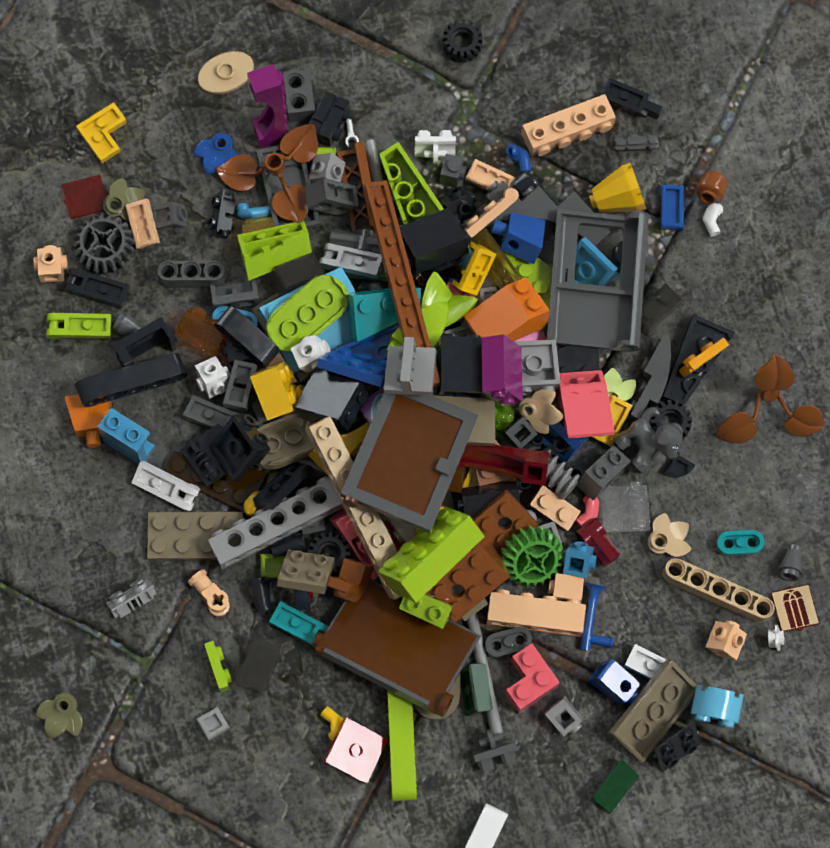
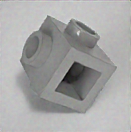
[308,153,346,183]

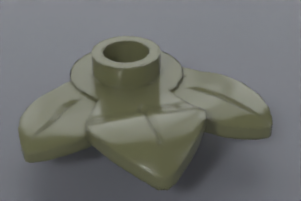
[103,178,145,221]
[36,693,83,739]

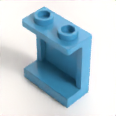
[98,408,155,464]

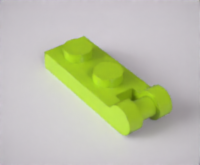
[46,313,112,339]

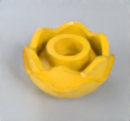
[243,491,262,517]

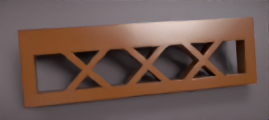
[337,141,375,232]

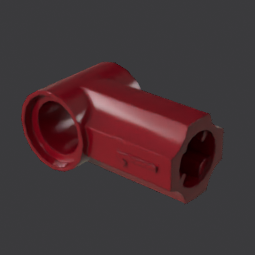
[575,518,621,567]

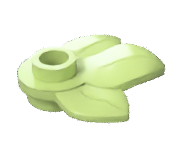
[604,368,636,401]

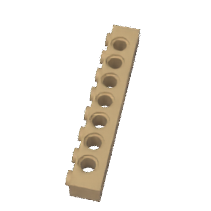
[304,417,401,599]

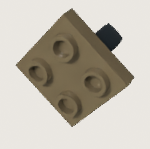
[277,550,335,610]

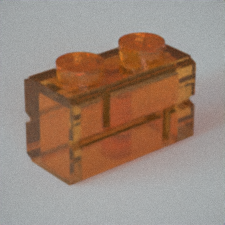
[175,307,226,358]

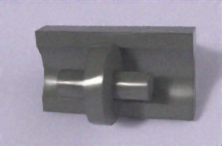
[470,729,517,772]

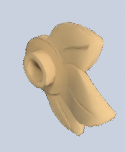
[519,389,564,434]
[647,513,691,557]

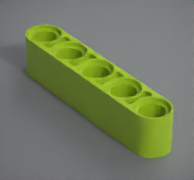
[387,690,417,801]

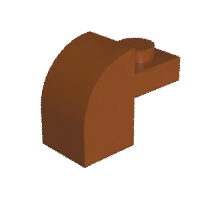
[327,559,374,602]

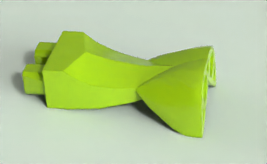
[385,271,478,357]

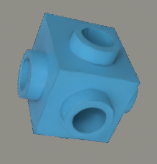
[561,542,597,578]

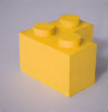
[250,360,298,421]

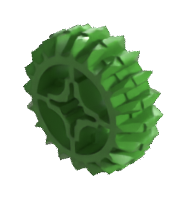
[501,525,564,588]

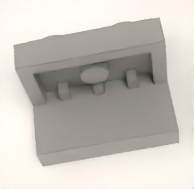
[384,337,437,396]

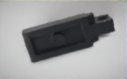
[600,78,663,119]

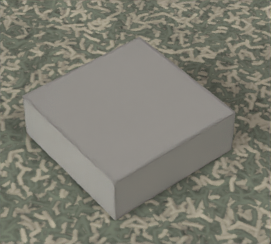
[197,707,230,741]

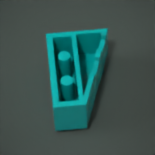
[347,286,422,342]

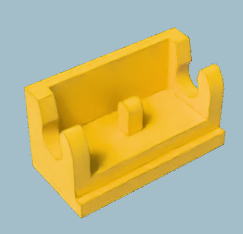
[451,242,497,296]

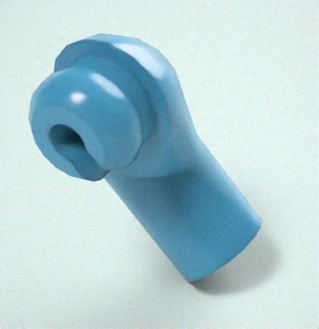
[236,203,271,219]

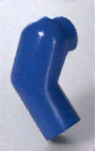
[505,145,531,172]

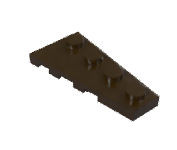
[163,451,268,515]

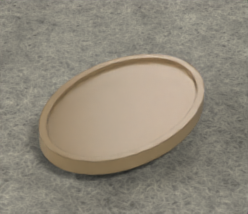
[198,52,254,94]

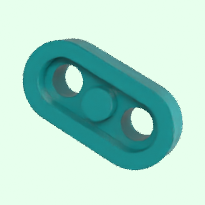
[716,530,764,556]

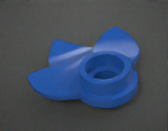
[194,133,237,175]

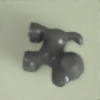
[613,407,683,473]

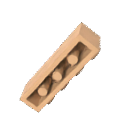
[521,94,616,157]
[486,589,586,637]

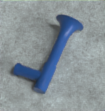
[579,583,613,651]

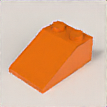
[464,277,550,341]

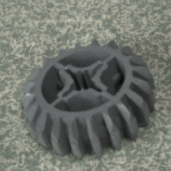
[72,213,135,274]

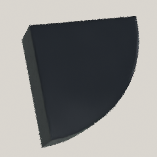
[663,456,696,478]

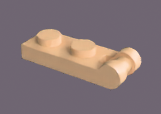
[465,188,519,238]

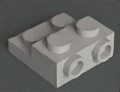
[514,340,561,396]

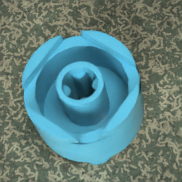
[691,685,744,728]

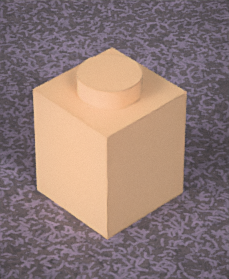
[548,573,584,602]

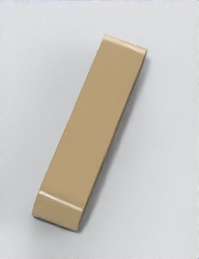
[662,558,775,623]

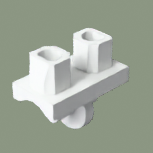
[415,130,456,164]

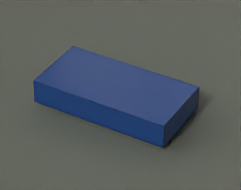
[660,185,684,231]

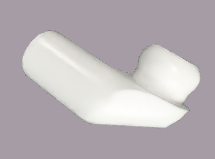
[703,203,723,237]

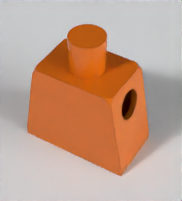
[65,395,112,448]

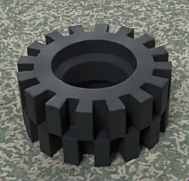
[442,19,483,63]
[649,400,692,441]
[308,532,351,577]

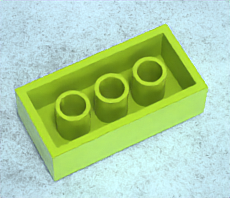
[378,507,485,603]

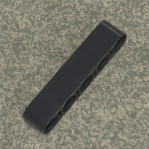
[75,353,188,407]

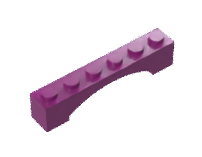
[247,64,288,149]

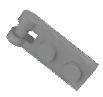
[318,243,383,279]

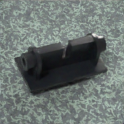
[208,189,236,239]

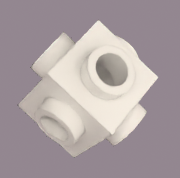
[291,335,331,373]
[195,356,230,399]

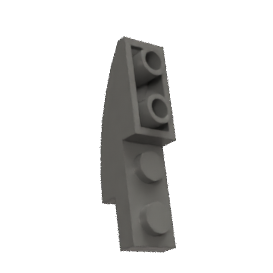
[628,333,671,423]

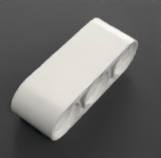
[465,803,508,848]

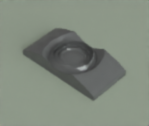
[256,145,321,228]

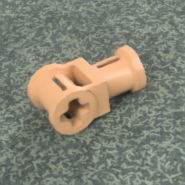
[188,569,230,617]

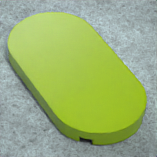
[266,275,348,352]

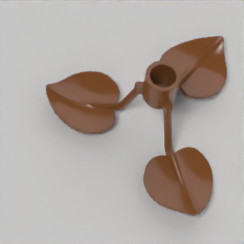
[217,124,318,223]
[716,353,825,443]

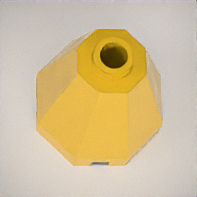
[589,163,646,212]

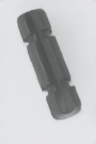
[614,136,659,151]

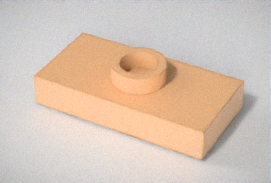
[465,159,515,191]
[125,199,160,249]

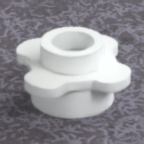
[768,625,784,651]

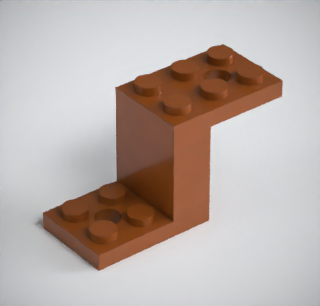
[427,489,538,622]

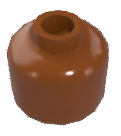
[696,171,728,205]

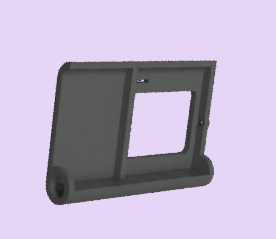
[547,209,649,352]

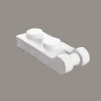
[132,461,200,511]

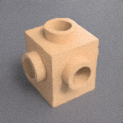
[34,245,68,283]
[705,620,747,660]

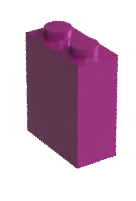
[482,334,523,407]

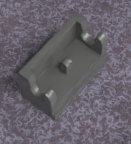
[210,279,259,311]

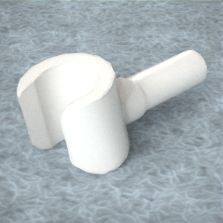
[345,119,359,149]

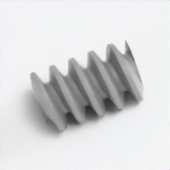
[546,449,580,499]

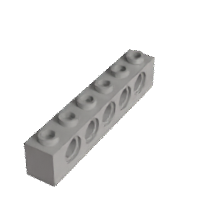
[208,476,344,570]

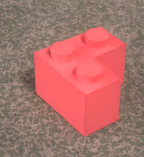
[505,643,560,714]

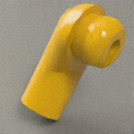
[320,706,343,741]

